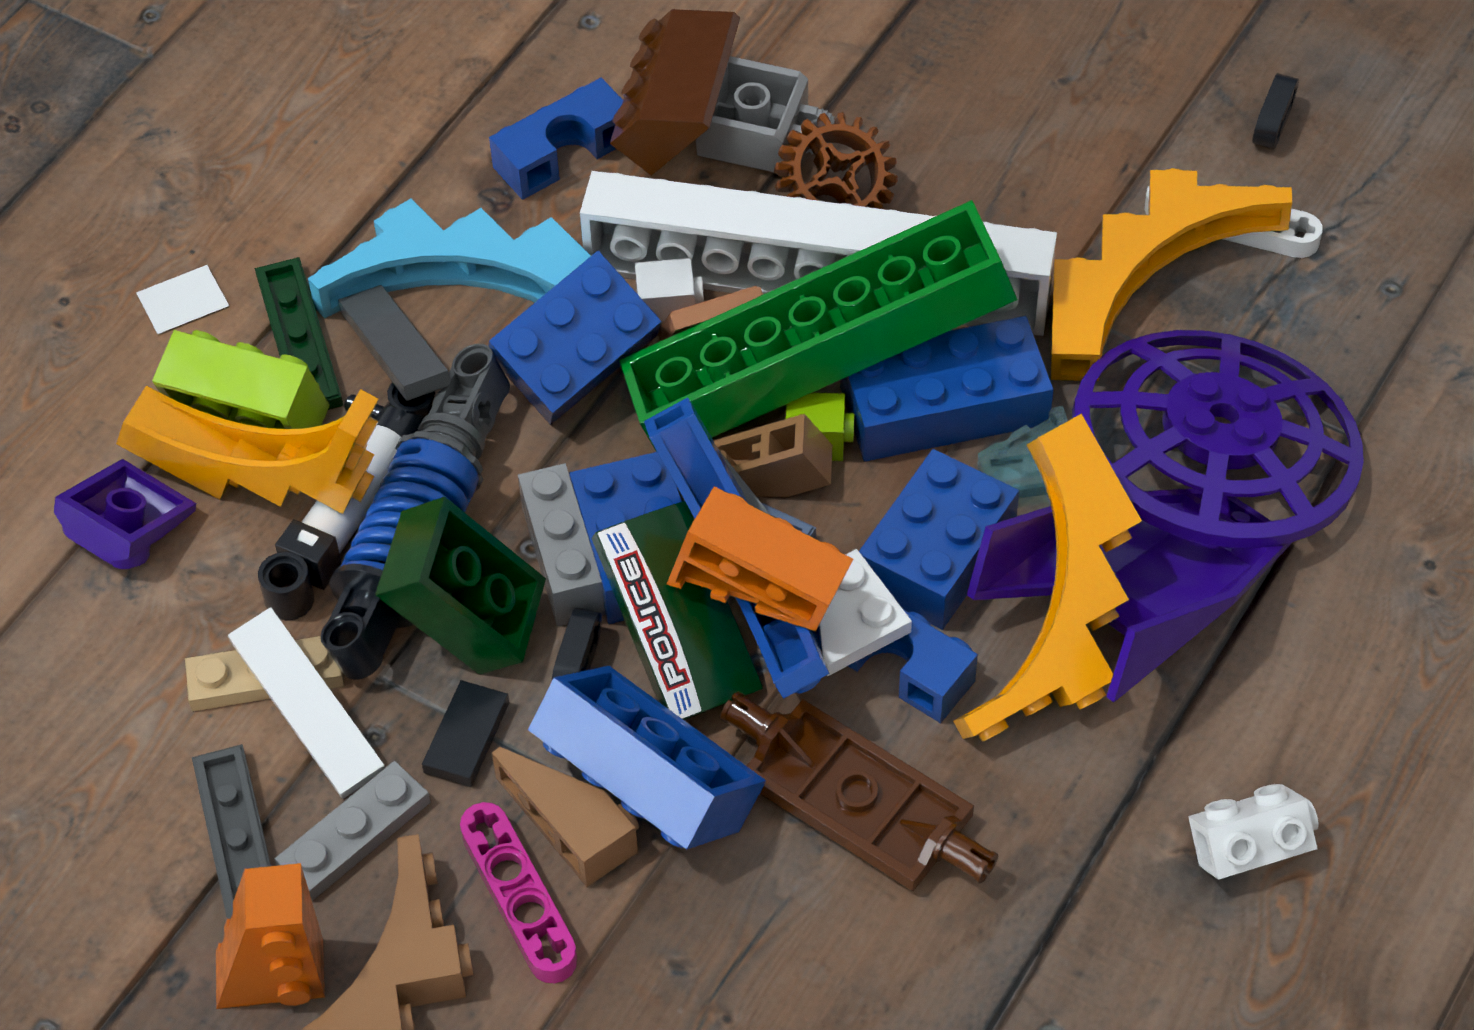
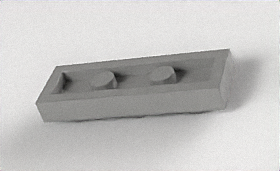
[274,761,431,901]

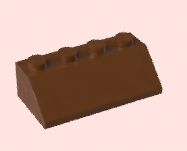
[610,9,740,176]

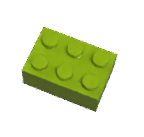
[152,330,330,429]

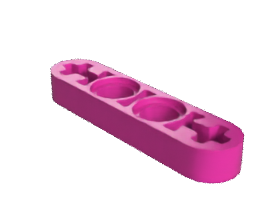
[460,802,577,984]

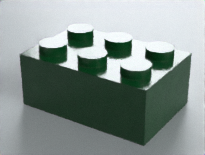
[375,496,546,675]

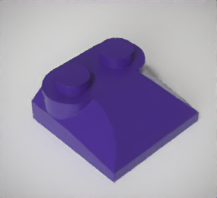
[54,459,197,569]

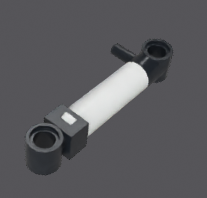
[258,382,436,621]

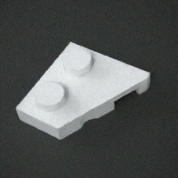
[819,549,912,676]

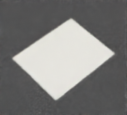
[136,265,229,334]

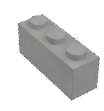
[518,463,605,627]

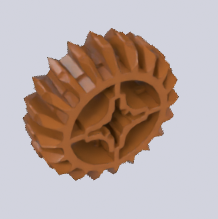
[774,112,898,210]

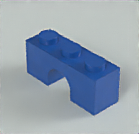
[489,77,623,200]
[816,609,978,724]

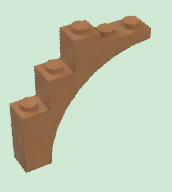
[301,834,474,1030]

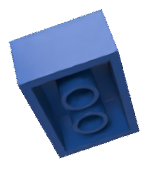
[488,250,662,425]
[859,449,1019,630]
[569,452,682,625]

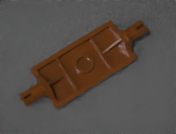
[720,692,998,891]

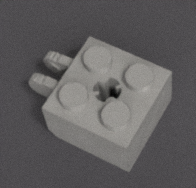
[696,56,835,172]

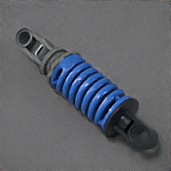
[320,344,510,680]

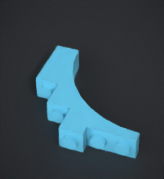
[308,198,591,319]

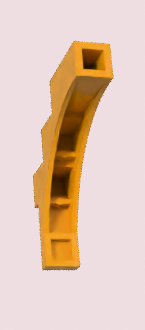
[116,386,379,514]
[953,413,1142,742]

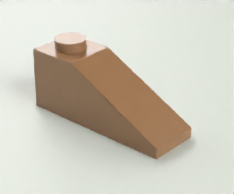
[677,414,833,497]
[492,747,639,887]

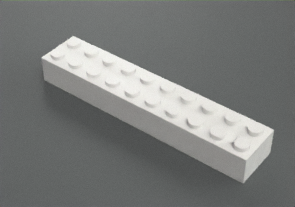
[580,171,1057,336]

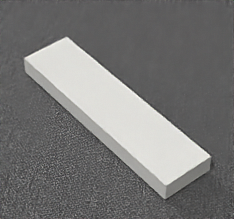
[228,607,385,800]

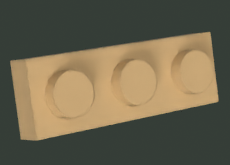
[185,636,344,712]

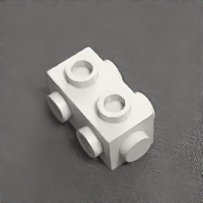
[1188,784,1318,880]

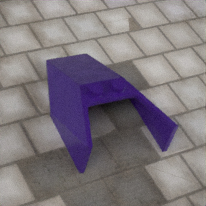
[967,488,1291,702]

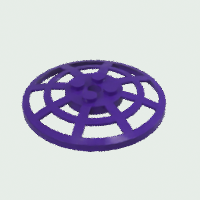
[1072,330,1364,548]

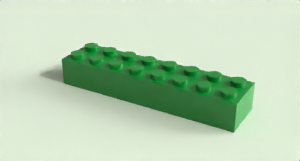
[619,200,1018,452]

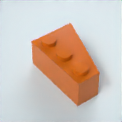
[667,486,853,631]
[216,863,325,1009]

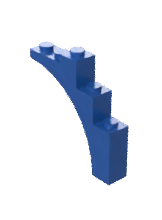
[644,397,830,699]

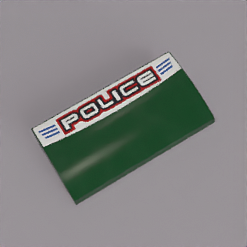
[591,501,763,721]

